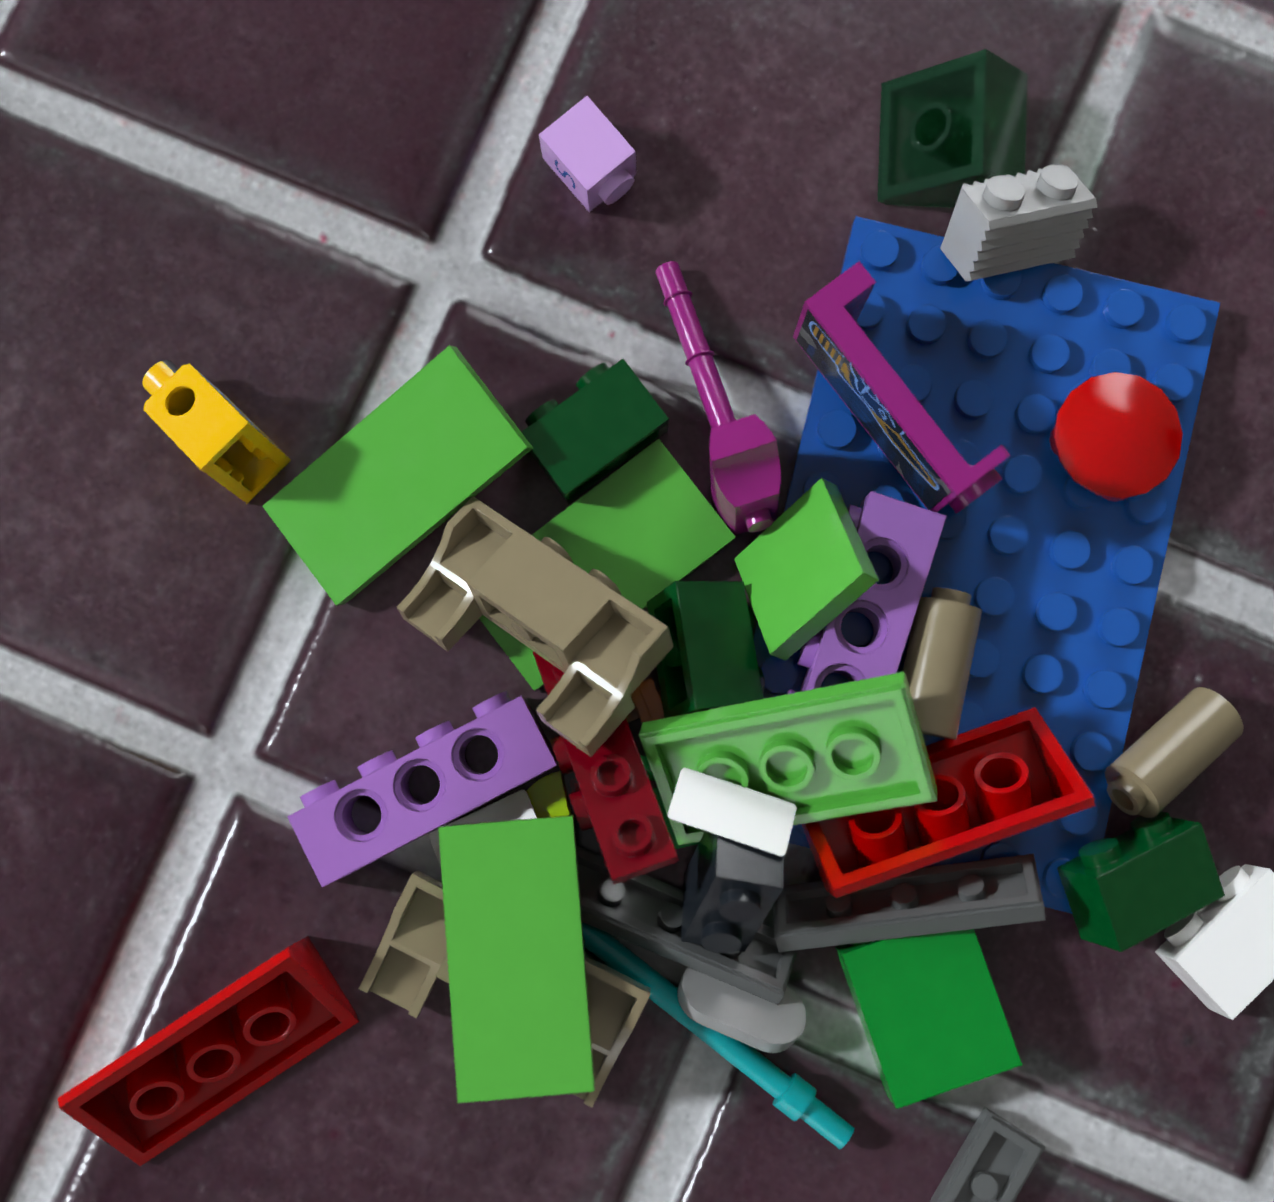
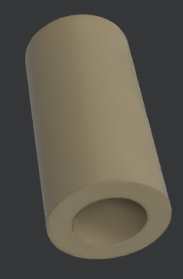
[902,587,982,740]
[1105,687,1244,818]

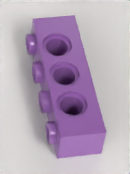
[787,491,947,694]
[287,691,559,887]

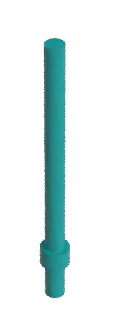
[582,922,855,1149]

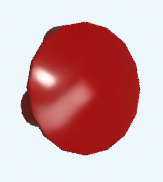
[1049,372,1183,502]

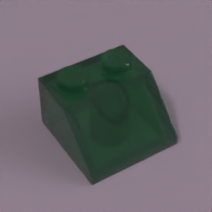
[877,49,1028,208]

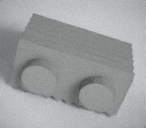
[940,164,1097,281]

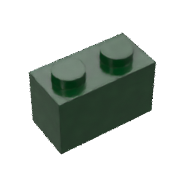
[522,358,669,505]
[647,581,765,718]
[1057,812,1225,952]

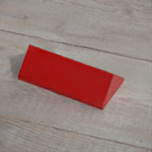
[802,707,1095,898]
[58,936,359,1166]

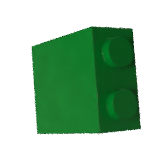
[835,929,1022,1109]

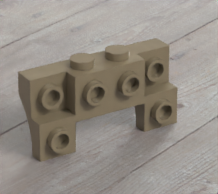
[397,496,674,757]
[359,871,651,1108]

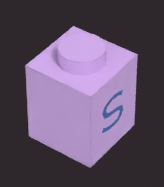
[539,96,636,212]

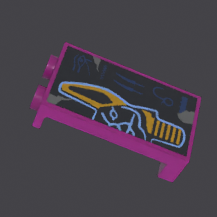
[793,261,1010,514]

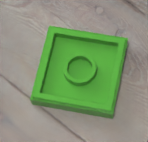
[734,478,879,661]

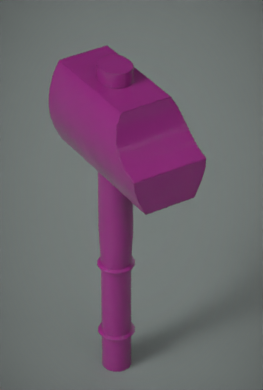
[655,261,781,535]

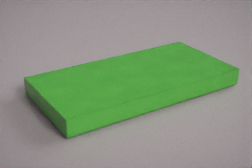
[262,345,533,606]
[479,439,736,692]
[639,671,937,845]
[438,815,595,1103]

